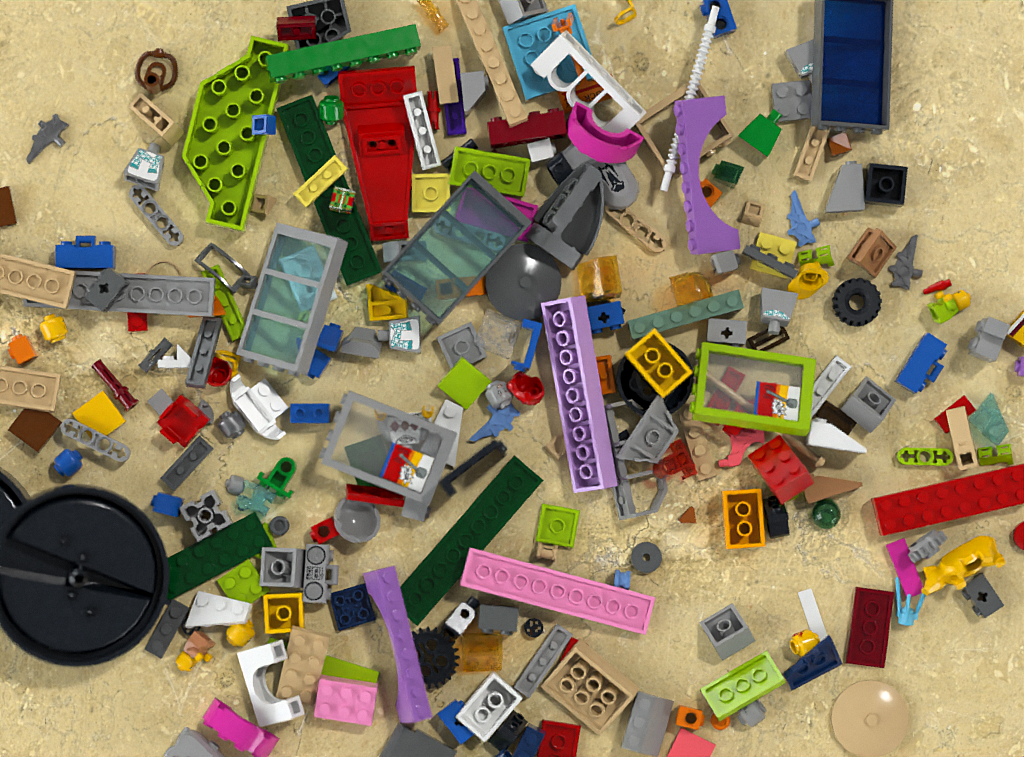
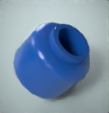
[54,449,83,477]

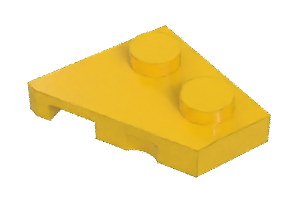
[366,284,409,321]

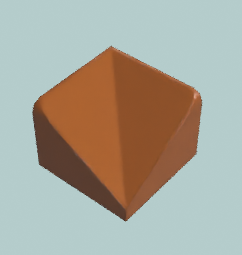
[827,132,852,157]

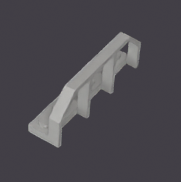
[604,399,668,520]

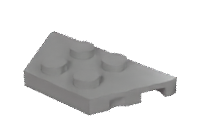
[616,395,679,463]

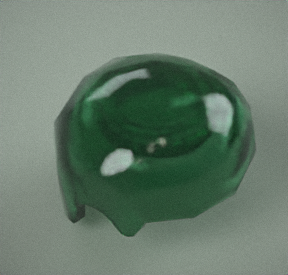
[812,498,841,529]

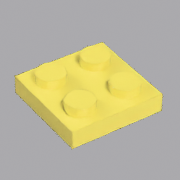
[412,173,451,213]
[749,232,797,279]

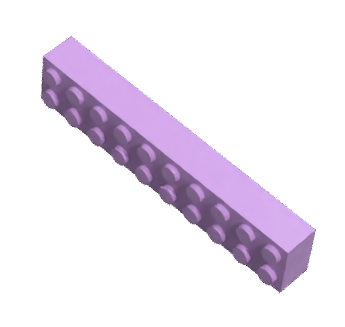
[541,295,618,493]

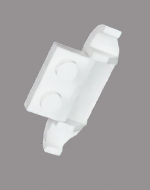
[230,374,288,440]

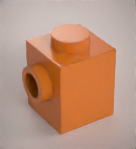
[8,334,38,365]

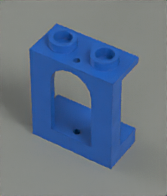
[511,319,542,372]

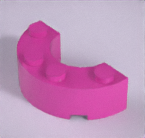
[566,101,644,163]
[203,697,280,757]

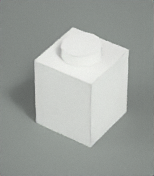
[527,138,557,164]

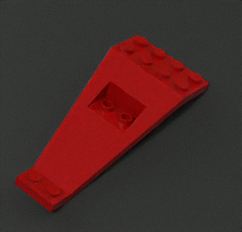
[338,66,417,241]

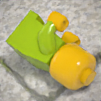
[927,290,971,324]

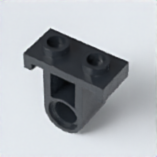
[762,496,790,539]
[487,710,528,752]

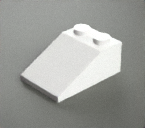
[805,418,867,453]
[455,671,523,742]

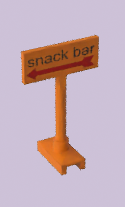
[551,12,613,114]

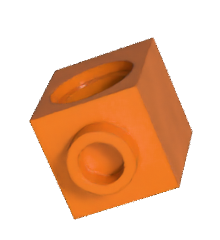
[700,178,723,208]
[675,704,705,730]

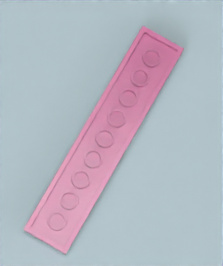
[460,548,655,635]

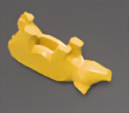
[921,535,1005,596]

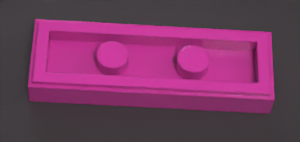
[886,538,923,599]

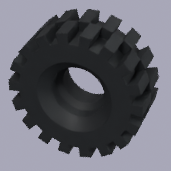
[832,278,882,327]

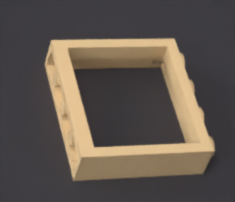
[634,83,734,179]

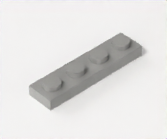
[513,624,573,698]

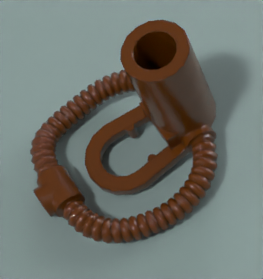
[135,48,178,95]

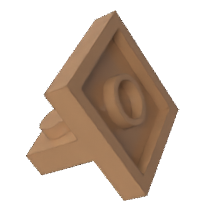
[847,227,897,278]

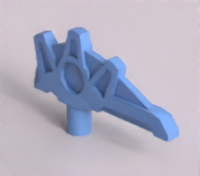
[787,190,820,247]
[469,401,520,441]

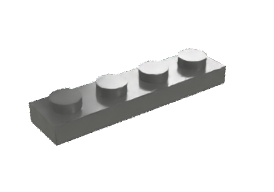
[185,317,223,389]

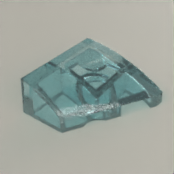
[968,393,1009,445]

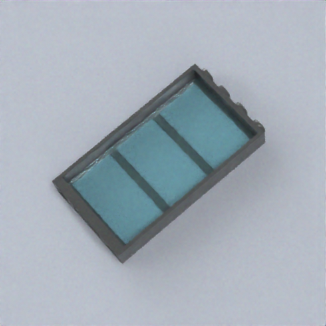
[381,171,532,326]

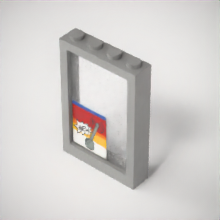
[319,390,458,505]

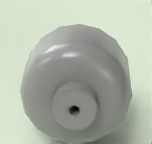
[225,475,245,495]

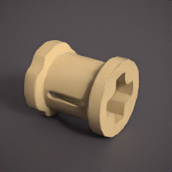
[536,542,558,562]

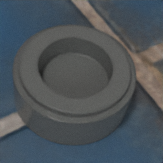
[270,516,290,535]

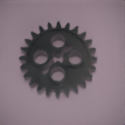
[412,626,460,689]

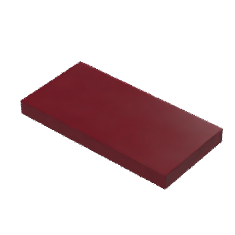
[846,587,894,668]

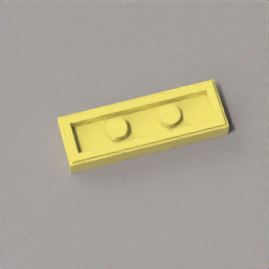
[293,155,348,208]

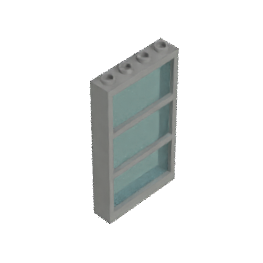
[236,223,348,377]

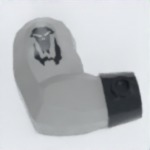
[545,144,640,210]

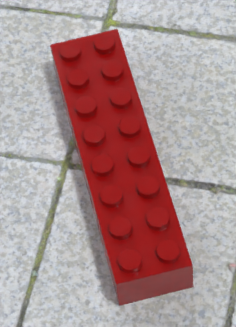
[871,464,1024,536]

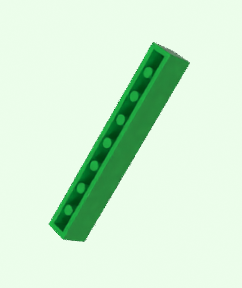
[265,24,421,84]

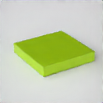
[437,356,492,410]
[536,503,580,548]

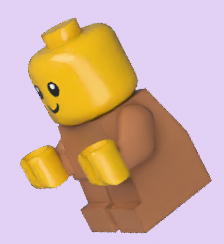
[176,631,216,672]

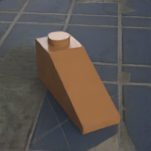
[802,474,863,504]

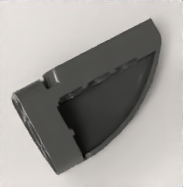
[525,162,604,270]

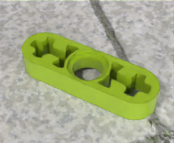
[896,447,953,466]

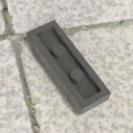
[742,244,798,279]
[161,436,214,491]
[145,599,190,659]

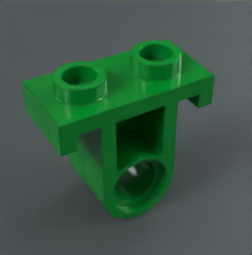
[257,457,297,500]

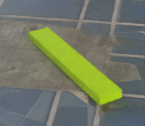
[268,637,380,683]

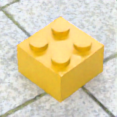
[263,592,306,634]

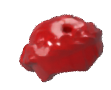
[507,371,545,406]

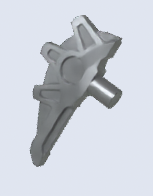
[27,114,69,164]
[889,235,923,290]

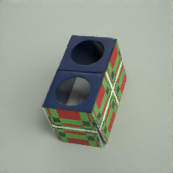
[330,186,356,214]

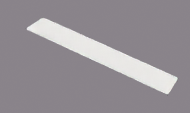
[798,588,827,642]

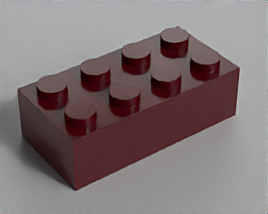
[487,108,567,149]

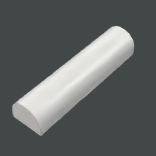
[403,91,441,170]

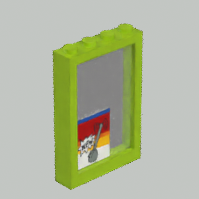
[689,342,816,437]

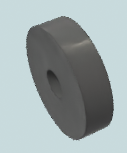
[631,542,662,573]

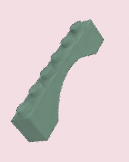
[627,289,744,340]

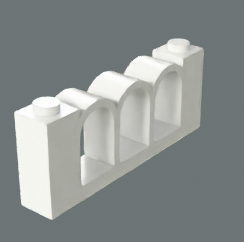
[531,30,647,133]

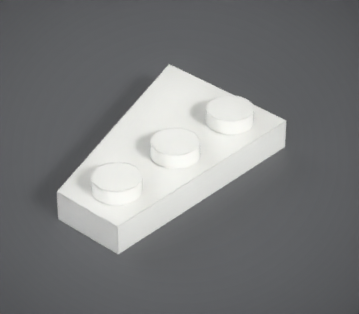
[420,399,463,467]
[185,591,252,629]

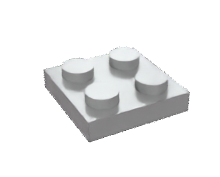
[771,80,812,122]
[436,322,487,368]

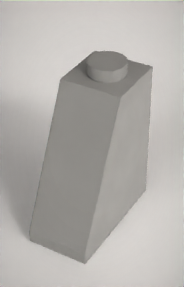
[824,161,865,214]

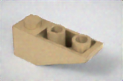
[946,406,979,470]

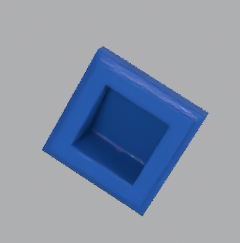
[252,114,276,135]

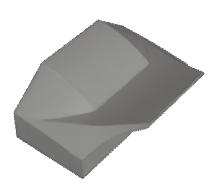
[341,327,382,359]

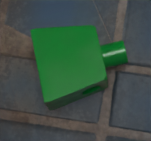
[738,109,782,157]

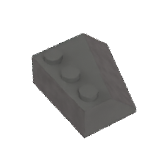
[286,0,351,49]

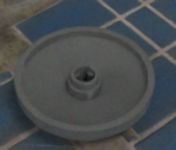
[485,244,561,320]

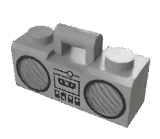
[303,544,339,605]

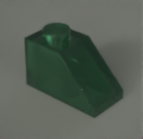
[711,160,744,189]

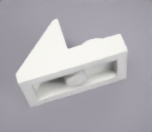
[158,344,192,368]

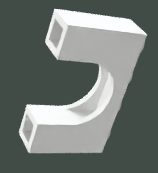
[237,640,305,727]

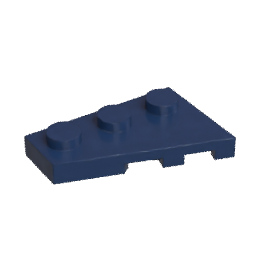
[784,635,843,690]

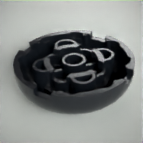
[617,342,694,415]

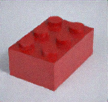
[748,434,814,504]

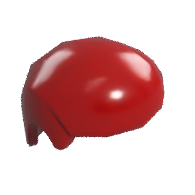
[207,356,232,387]

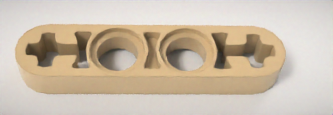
[605,205,667,253]

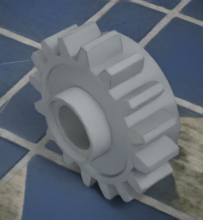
[908,529,947,563]

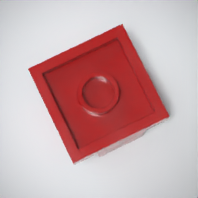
[156,394,211,448]

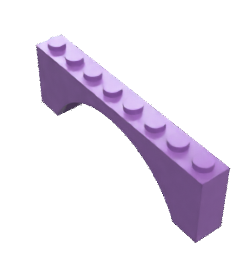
[674,95,740,255]
[363,566,432,723]

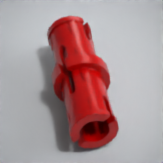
[426,91,441,130]

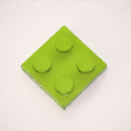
[217,559,270,604]

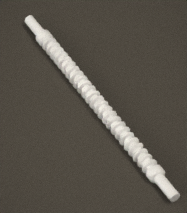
[660,6,720,192]

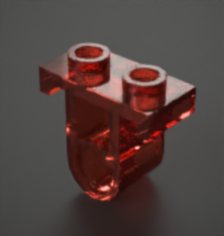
[653,439,698,480]

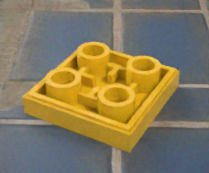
[72,391,126,439]

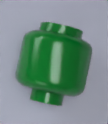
[319,95,344,125]

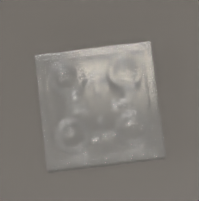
[473,309,522,359]

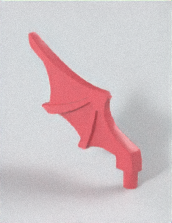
[718,382,777,467]

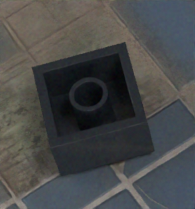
[864,163,908,207]

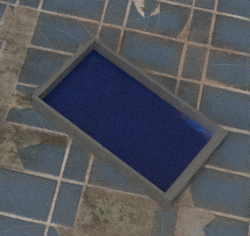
[811,0,893,135]

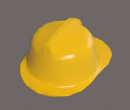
[787,261,829,299]

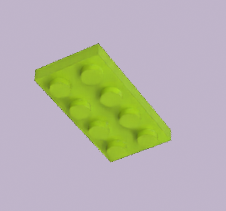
[448,146,531,197]
[700,650,786,721]

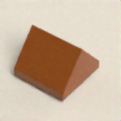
[678,506,696,523]

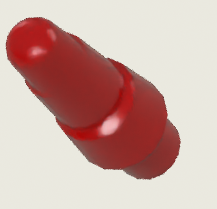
[923,279,952,294]

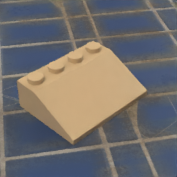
[540,639,639,735]

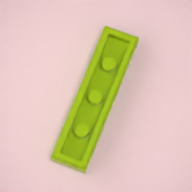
[201,264,246,342]

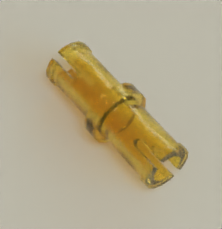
[417,0,449,32]

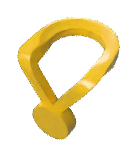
[614,0,637,25]
[215,350,240,381]

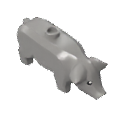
[164,727,225,757]

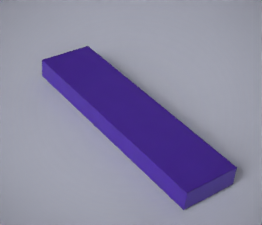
[444,58,467,136]

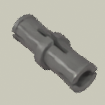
[138,337,173,373]

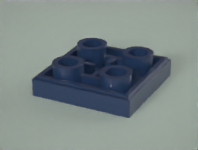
[330,583,376,631]

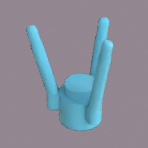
[895,577,926,626]

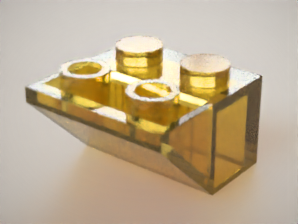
[577,255,622,302]
[461,632,503,673]

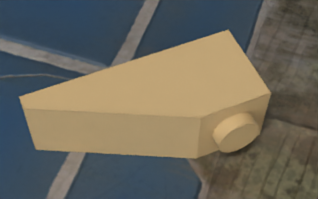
[128,93,185,146]

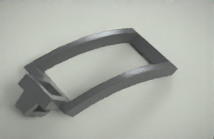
[194,243,258,293]

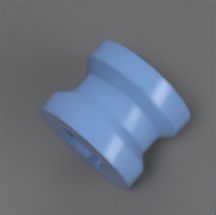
[614,570,631,590]

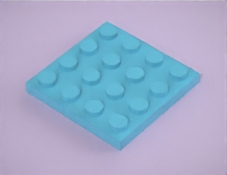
[502,4,594,100]

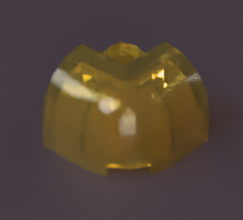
[669,272,714,307]

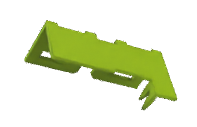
[798,245,834,267]
[978,444,1014,466]

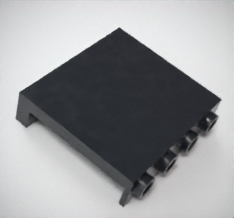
[439,439,507,497]

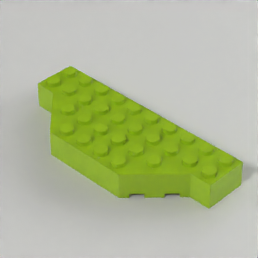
[182,36,290,233]

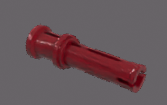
[91,359,139,412]

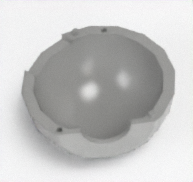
[334,497,381,543]

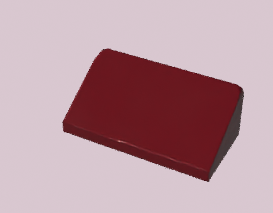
[277,15,316,41]

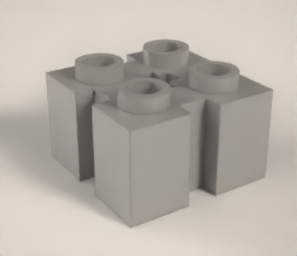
[967,317,1010,363]
[179,489,233,542]

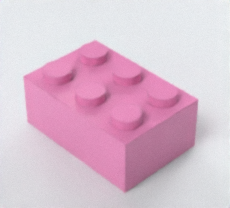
[314,674,379,726]

